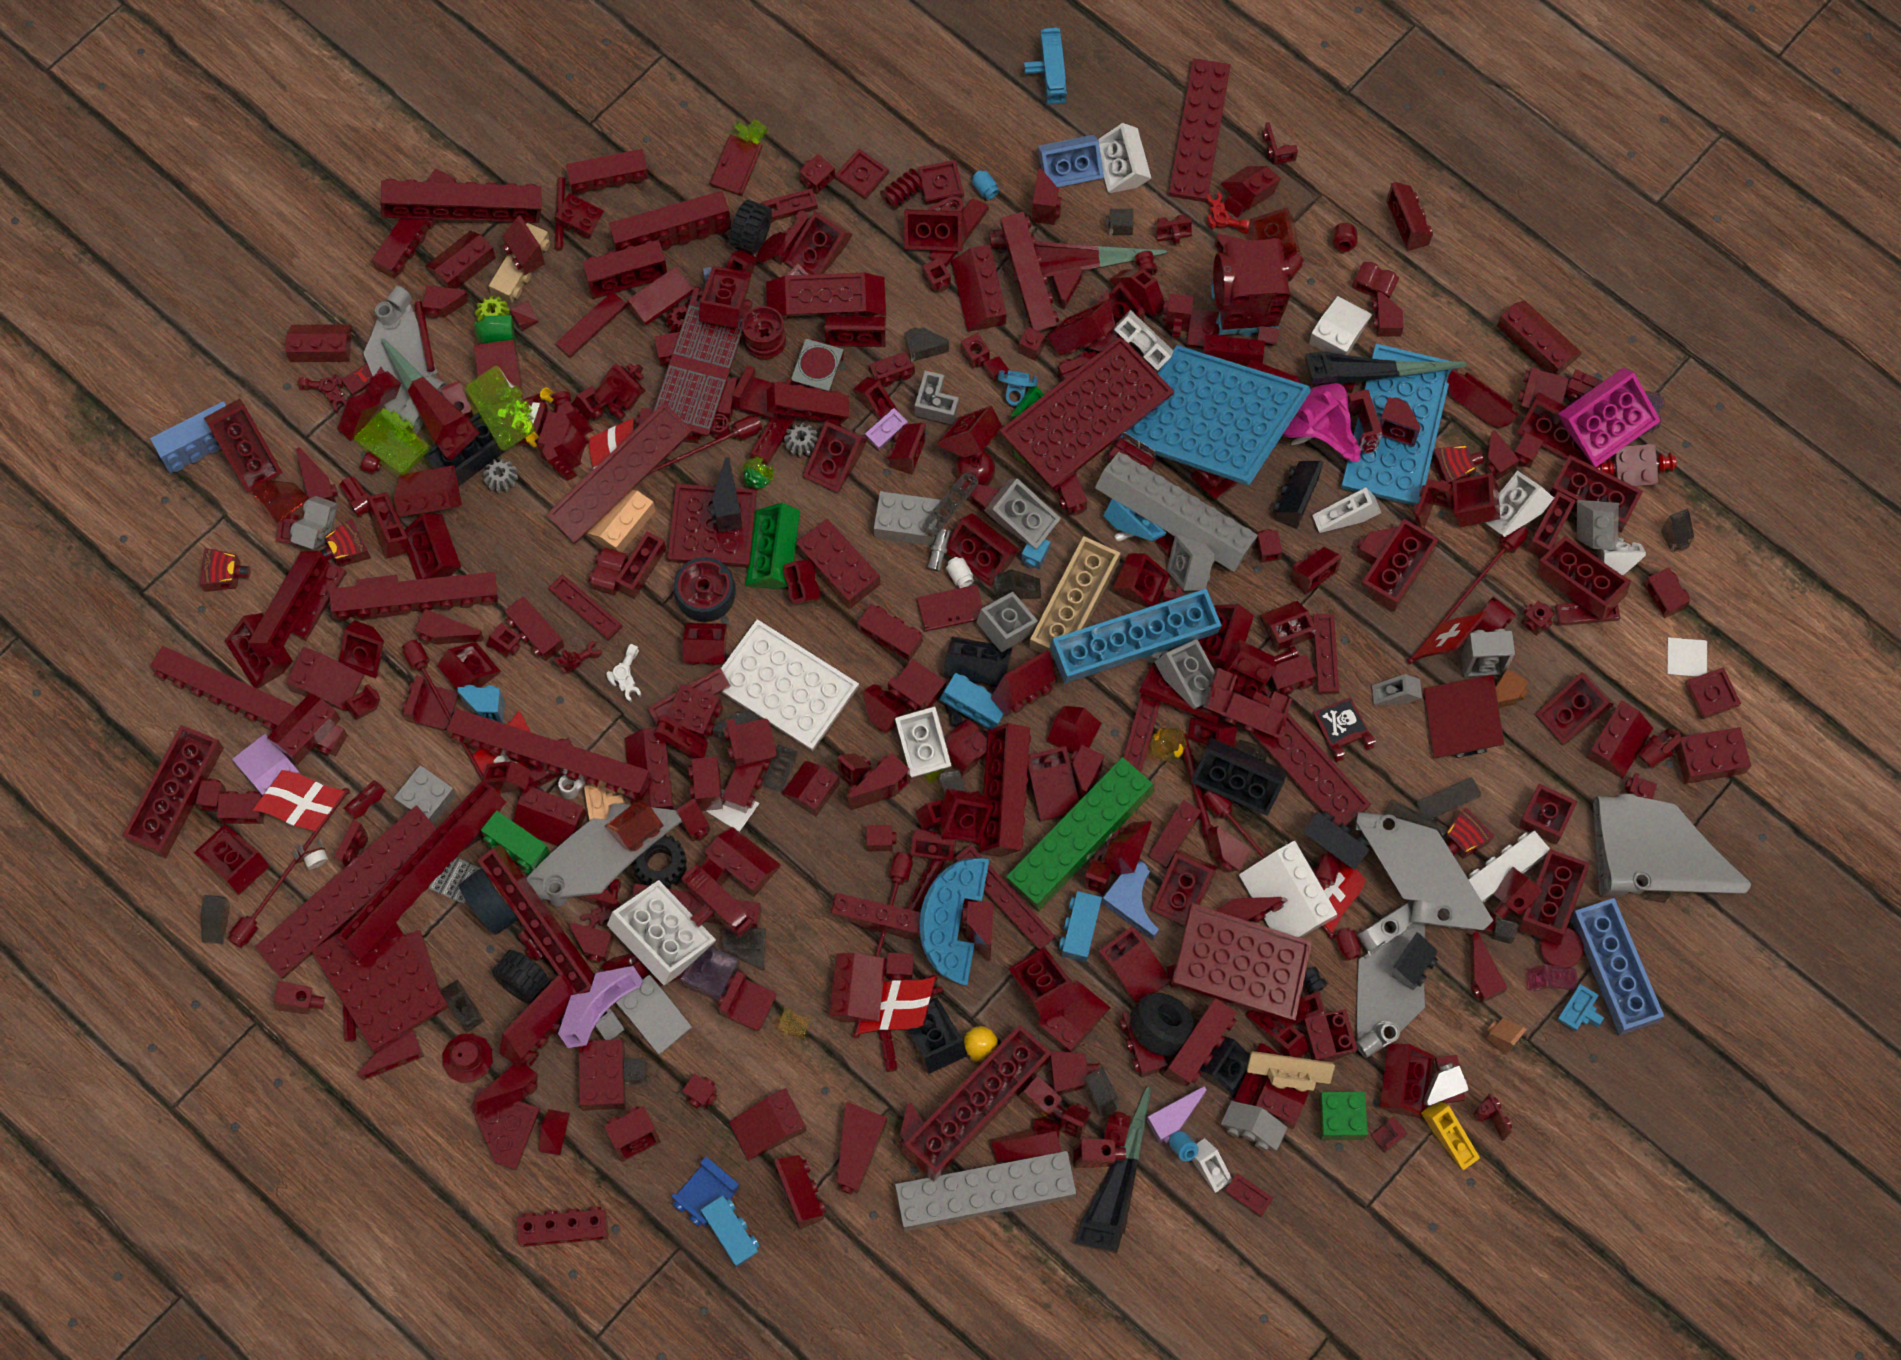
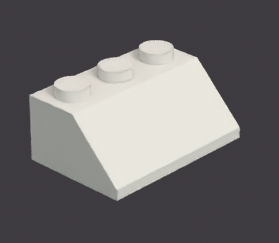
[1098,123,1151,193]

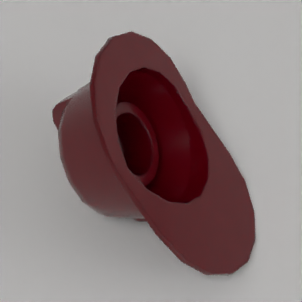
[602,953,651,978]

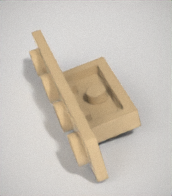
[1247,1051,1335,1091]

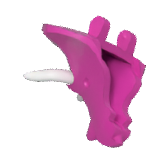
[1283,383,1361,462]

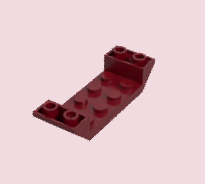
[766,272,886,321]

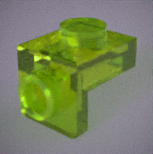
[734,119,768,145]

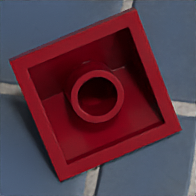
[1109,282,1145,338]

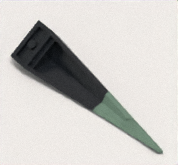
[1305,351,1467,385]
[1075,1086,1151,1254]

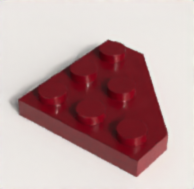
[471,1087,540,1171]

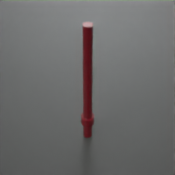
[1178,733,1213,853]

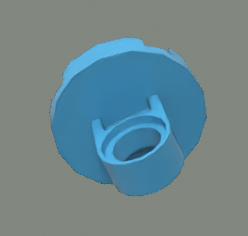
[998,370,1038,406]

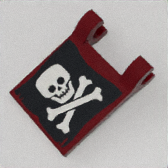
[1313,697,1375,763]

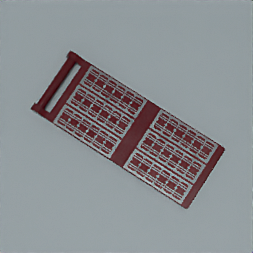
[653,286,753,437]

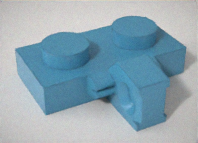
[1557,984,1604,1032]

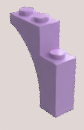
[558,966,643,1048]

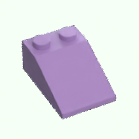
[232,734,300,796]

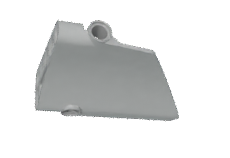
[1593,794,1751,897]

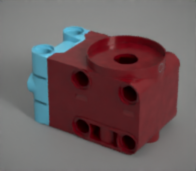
[1211,238,1290,337]

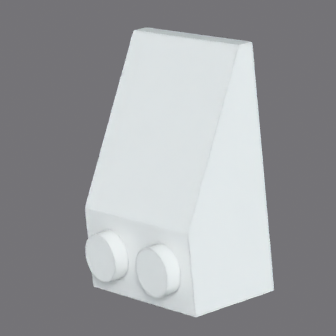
[1309,296,1372,355]
[1485,470,1554,537]
[895,707,952,778]

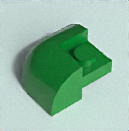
[474,315,516,346]

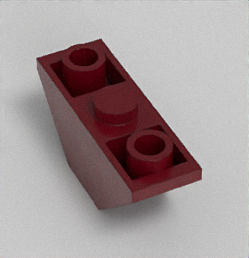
[1110,268,1165,317]

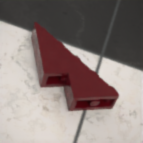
[831,893,920,939]

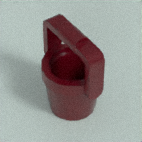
[1638,728,1682,769]

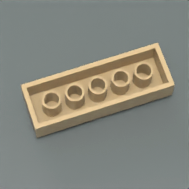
[1030,536,1120,659]

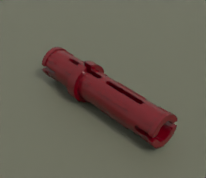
[906,858,945,912]

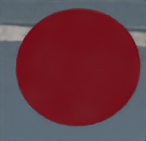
[757,232,785,262]

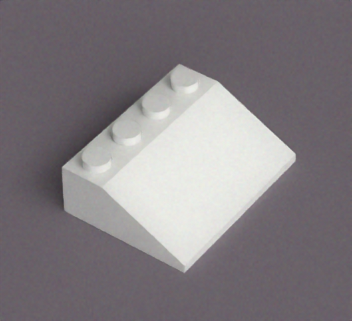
[1239,841,1337,938]
[607,880,716,985]

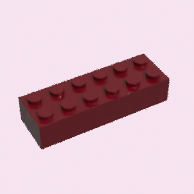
[609,191,731,252]
[979,723,1031,857]
[122,725,224,858]

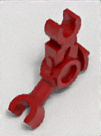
[1207,192,1250,234]

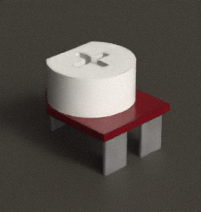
[292,840,328,870]

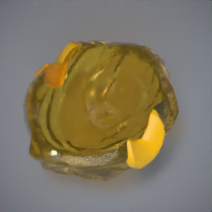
[1150,727,1187,761]

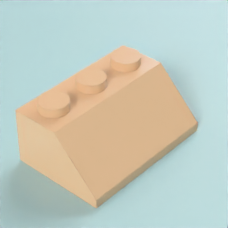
[586,490,655,552]

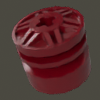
[742,306,786,359]

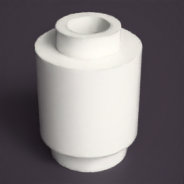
[946,557,974,588]

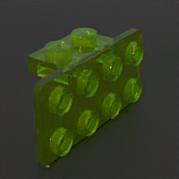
[466,366,535,451]
[354,408,430,475]

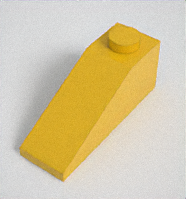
[1421,1101,1480,1170]

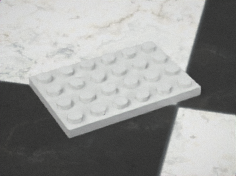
[721,619,859,752]

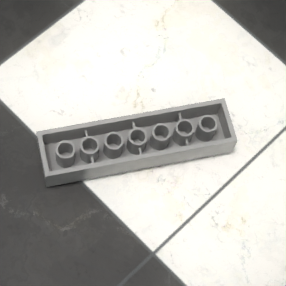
[1095,452,1258,572]
[895,1151,1076,1232]

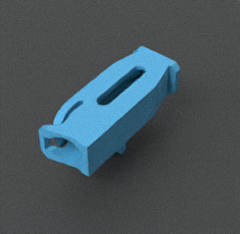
[1024,28,1067,105]

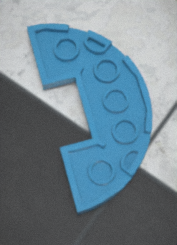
[920,858,989,985]

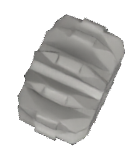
[784,422,818,458]
[483,458,518,494]

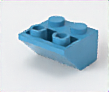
[458,685,505,723]

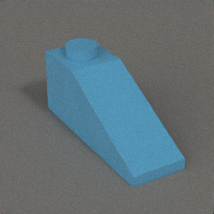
[1103,499,1166,541]

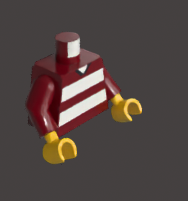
[498,387,554,447]

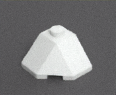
[1597,537,1646,575]

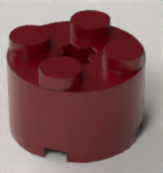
[1472,596,1516,632]

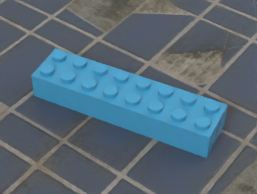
[1050,588,1221,684]

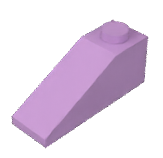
[1147,1086,1206,1144]

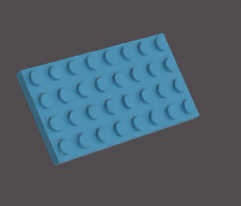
[1341,344,1452,506]

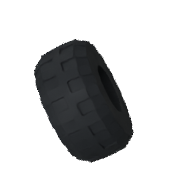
[1130,992,1195,1056]

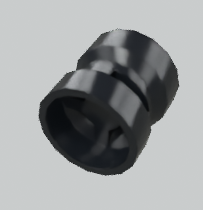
[1303,966,1328,995]

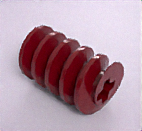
[880,168,923,209]

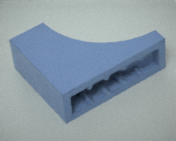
[1102,861,1159,941]

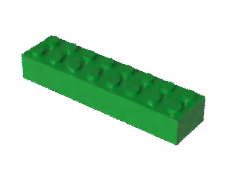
[1006,757,1155,911]

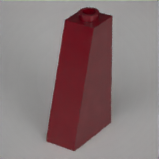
[837,1102,887,1195]

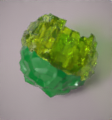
[743,456,774,489]

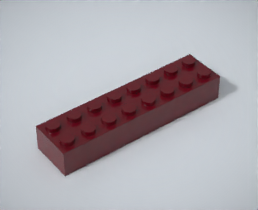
[380,178,542,223]
[902,1024,1052,1181]

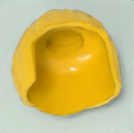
[964,1026,998,1062]

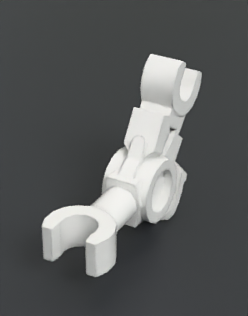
[607,644,641,703]

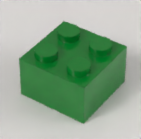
[1319,1092,1367,1140]

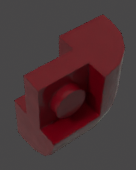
[945,719,987,777]

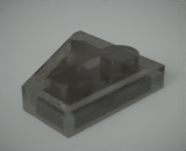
[722,928,766,970]

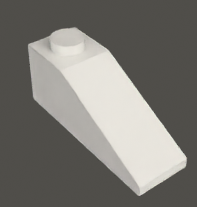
[1313,488,1381,533]

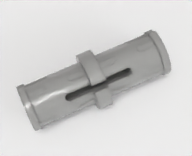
[927,528,951,571]

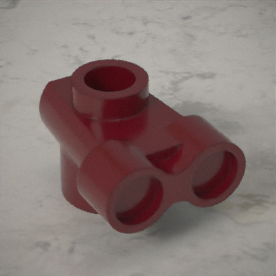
[518,930,546,961]

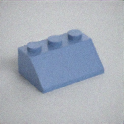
[1037,135,1104,187]

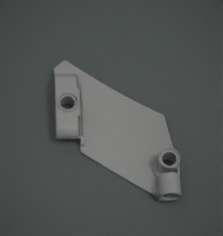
[363,286,447,443]
[1356,812,1493,930]
[1355,900,1425,1058]

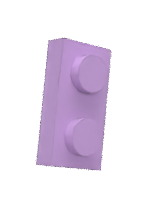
[865,408,908,450]

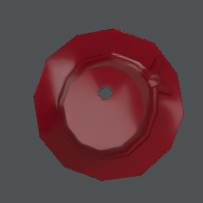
[442,1033,493,1083]

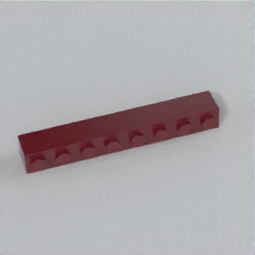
[329,572,498,620]
[477,845,595,995]

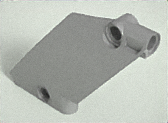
[526,803,682,907]

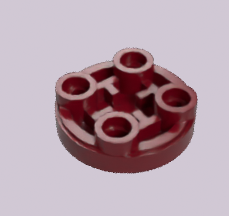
[1540,928,1584,970]

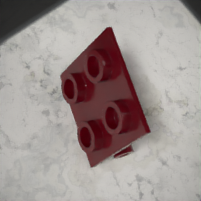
[555,193,604,238]
[1474,1093,1512,1141]

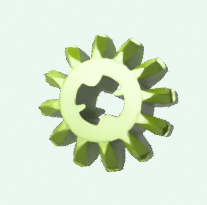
[475,295,510,322]

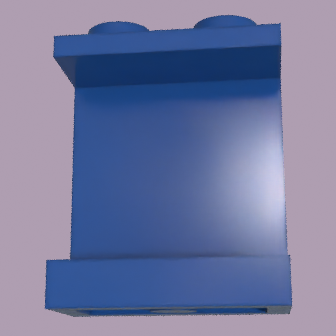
[671,1157,740,1228]

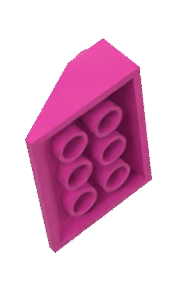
[1558,368,1661,467]

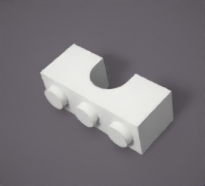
[1114,310,1173,370]

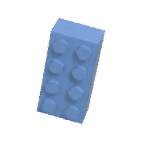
[150,401,226,473]

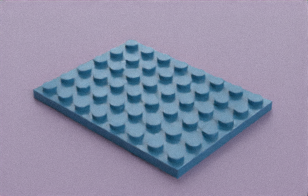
[1117,345,1311,486]

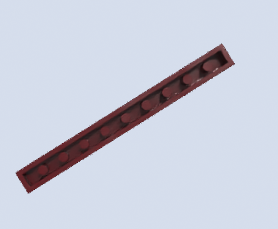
[150,645,348,757]
[446,708,652,800]
[336,781,507,959]

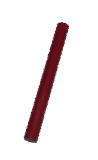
[555,177,565,251]
[414,301,435,372]

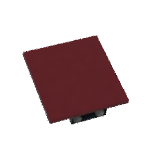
[1424,674,1505,758]

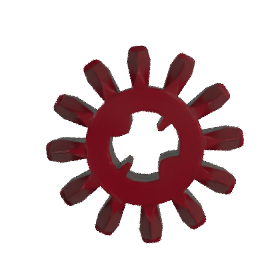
[666,303,688,333]

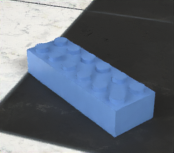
[1570,898,1664,1036]

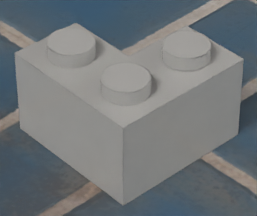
[915,371,959,425]
[290,496,338,549]
[1221,1101,1287,1151]

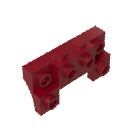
[1203,667,1292,739]

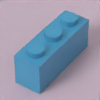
[940,673,1004,730]
[1059,891,1102,963]
[701,1196,759,1268]

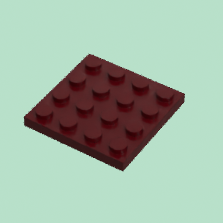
[668,484,757,567]

